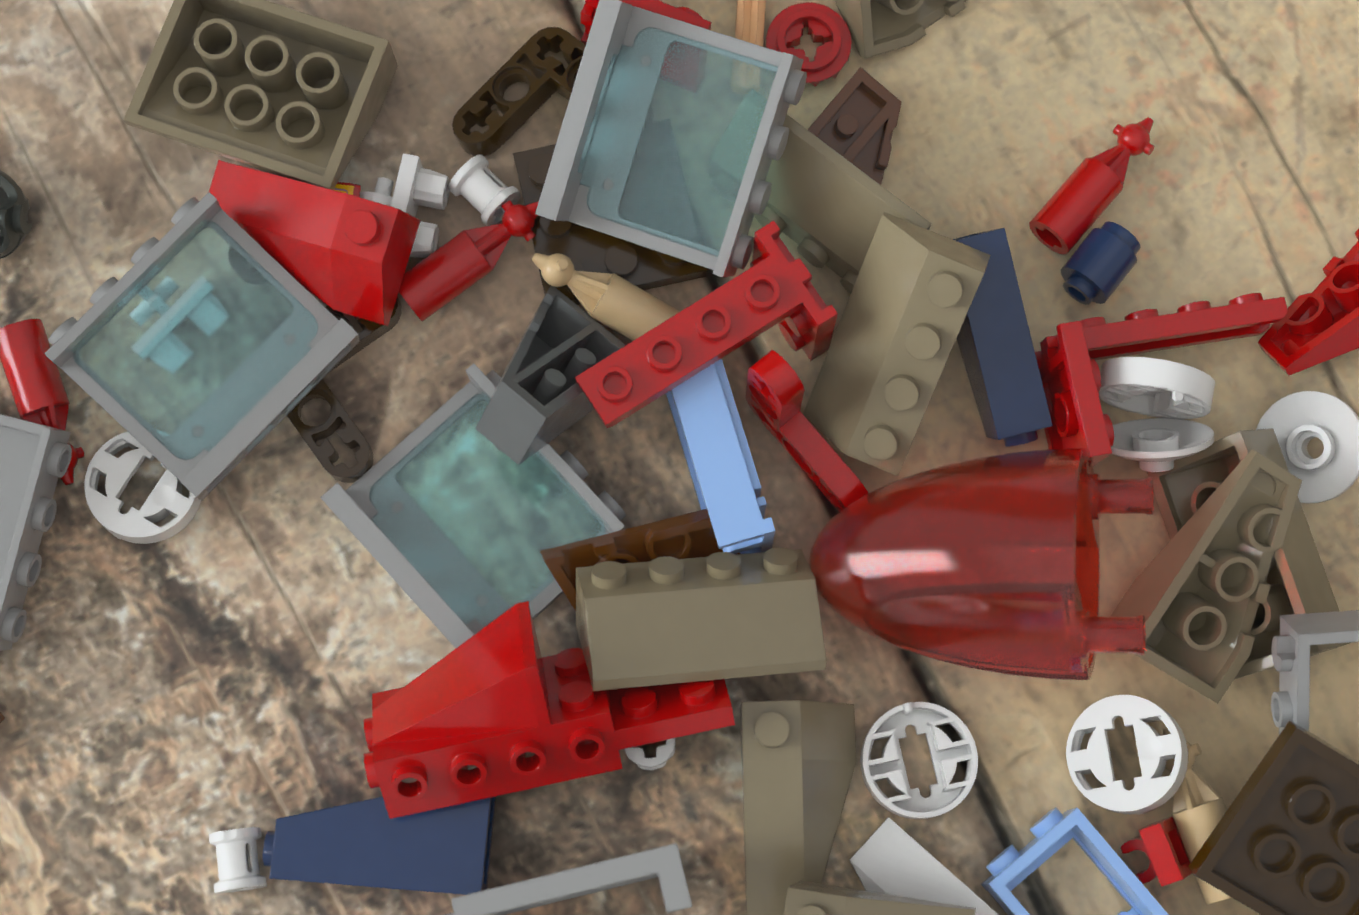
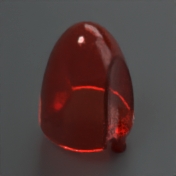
[809,448,1154,680]

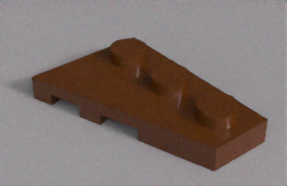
[539,509,741,611]

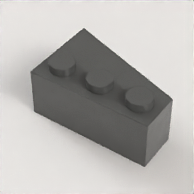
[475,286,626,465]

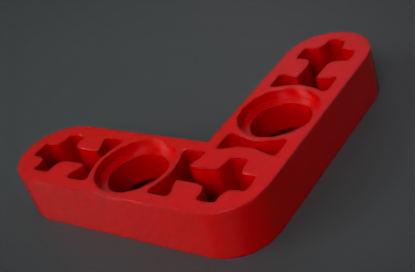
[745,350,872,519]

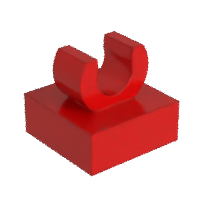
[1120,816,1192,887]

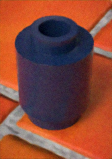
[1061,221,1141,305]

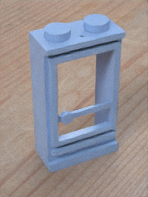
[666,359,776,554]
[981,807,1169,915]

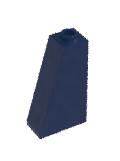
[952,228,1053,447]
[263,796,496,895]

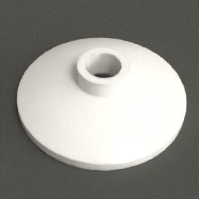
[1256,391,1359,504]
[1111,418,1214,472]

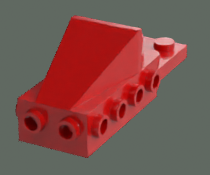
[364,601,735,819]

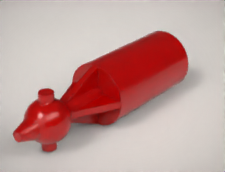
[1029,117,1155,255]
[399,200,539,322]
[0,319,84,485]

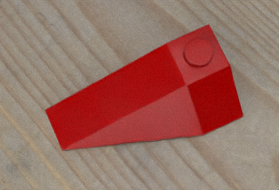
[209,160,421,326]
[1257,229,1359,376]

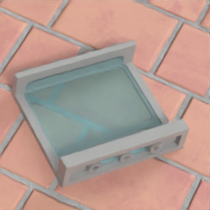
[535,0,807,277]
[44,192,360,501]
[320,363,626,648]

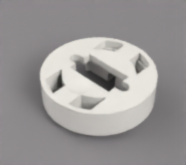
[1098,357,1215,419]
[84,430,201,544]
[1066,695,1188,815]
[860,702,978,819]

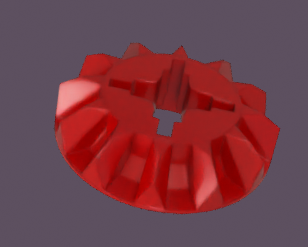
[766,2,851,87]

